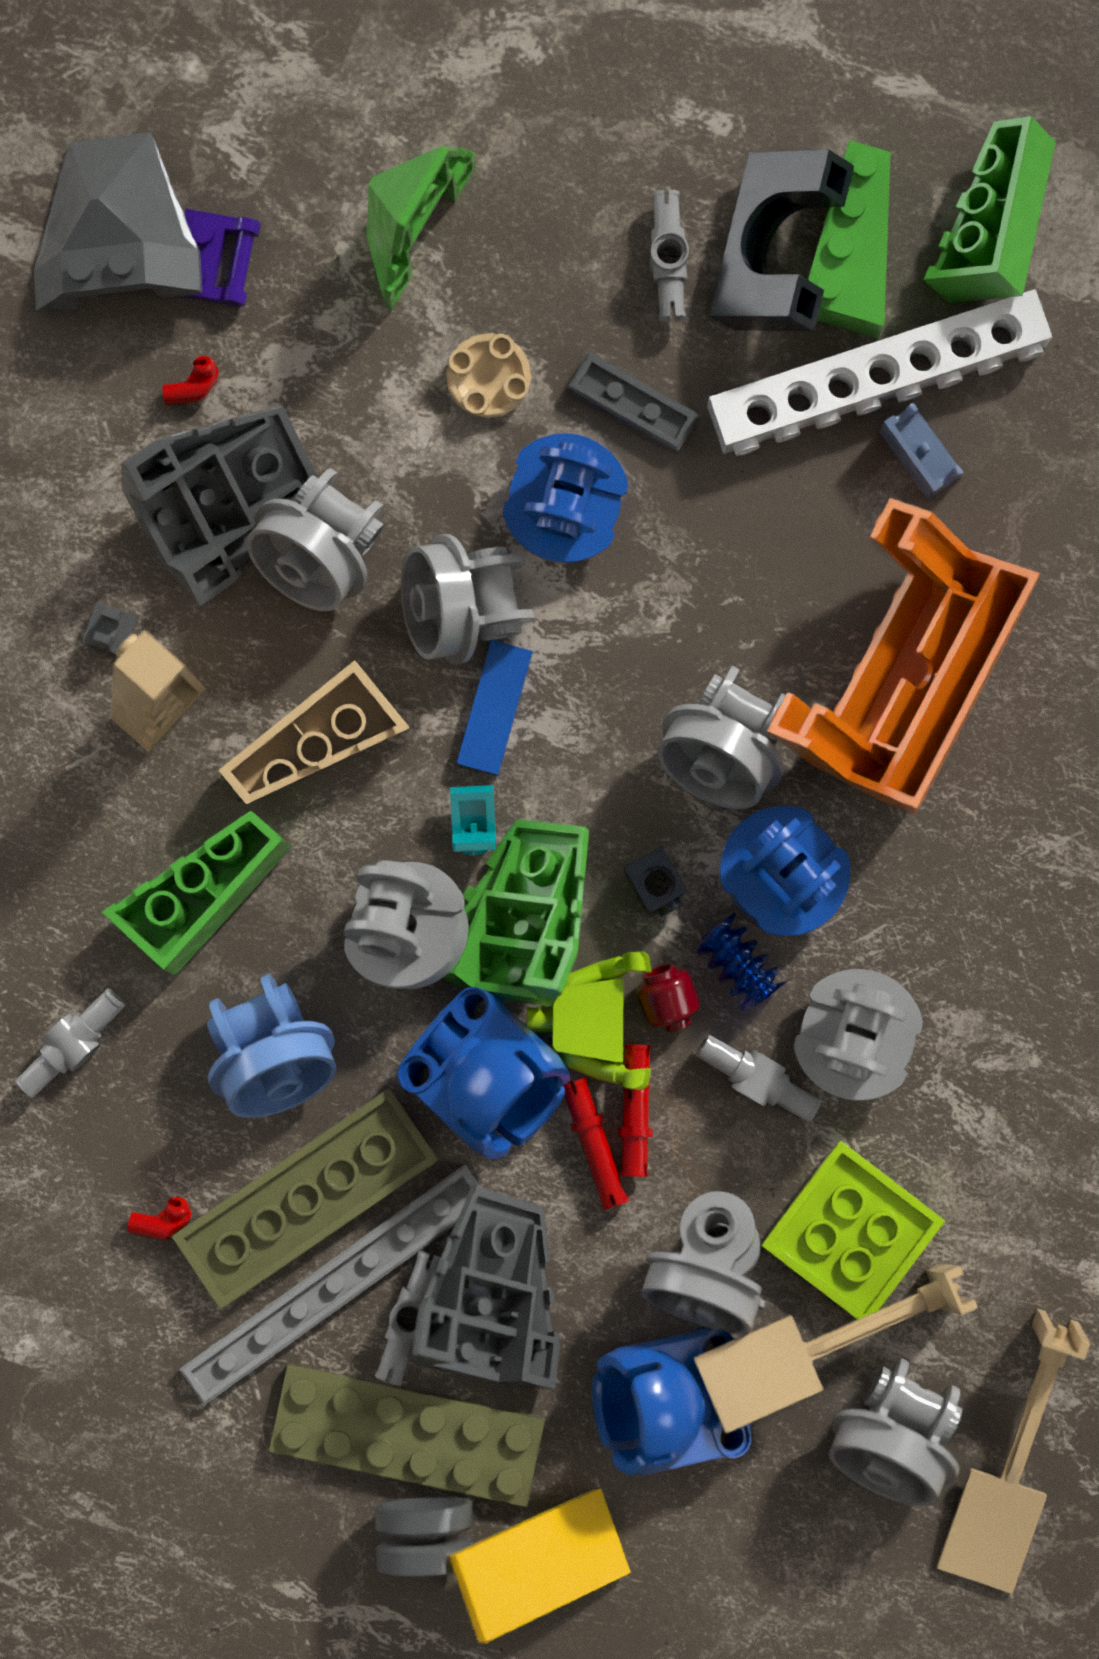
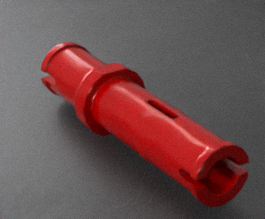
[618,1044,653,1177]
[563,1076,629,1210]

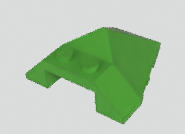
[365,146,477,310]
[441,819,589,1007]

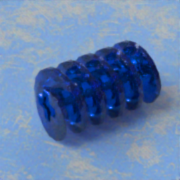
[696,912,789,1011]

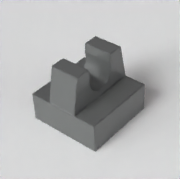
[82,602,139,656]

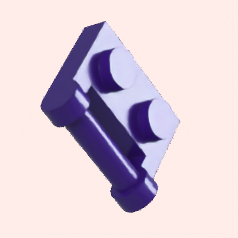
[179,209,261,307]

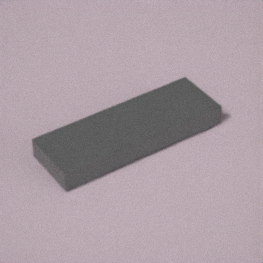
[567,351,700,454]

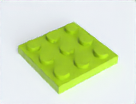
[761,1140,945,1319]

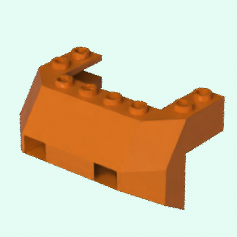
[767,498,1040,815]

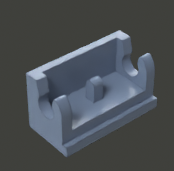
[879,403,964,501]

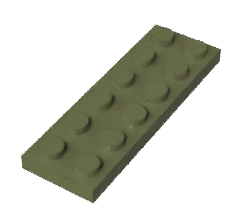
[172,1087,439,1310]
[269,1363,545,1507]

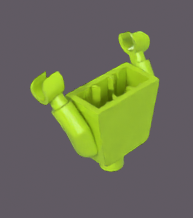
[527,951,652,1090]

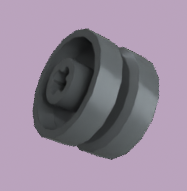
[375,1496,474,1576]

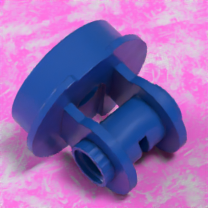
[503,433,628,563]
[720,806,850,936]

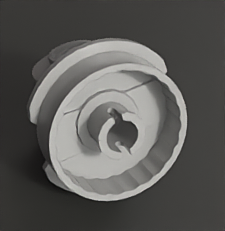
[246,468,385,611]
[401,534,535,665]
[658,665,786,809]
[344,861,468,989]
[794,969,923,1101]
[641,1191,765,1334]
[829,1357,962,1506]

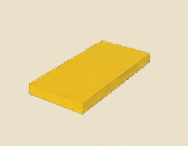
[449,1489,631,1642]

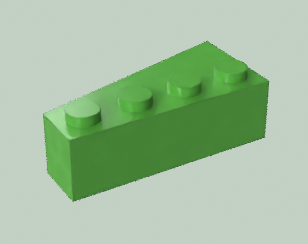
[923,116,1056,303]
[808,140,891,339]
[102,811,292,976]

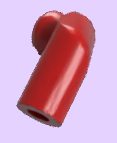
[162,356,219,406]
[127,1197,192,1240]

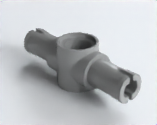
[649,190,689,322]
[15,988,126,1098]
[696,1034,822,1122]
[375,1251,441,1386]

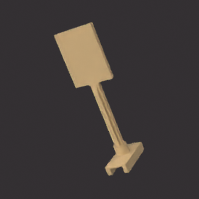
[694,1263,978,1433]
[937,1308,1091,1594]

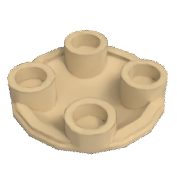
[446,333,531,418]

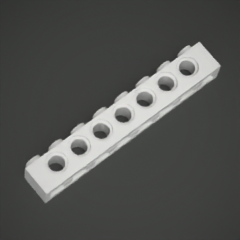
[707,289,1052,456]

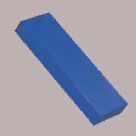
[456,640,533,776]

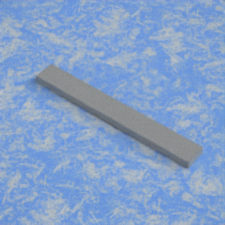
[179,1164,482,1405]

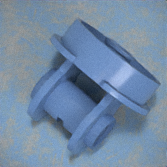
[206,973,337,1118]

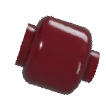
[637,964,700,1032]

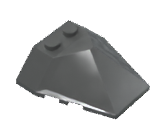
[34,132,203,314]
[121,405,318,607]
[413,1187,560,1389]

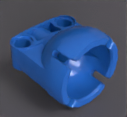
[398,987,570,1159]
[591,1328,751,1477]

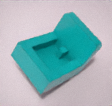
[450,785,496,856]

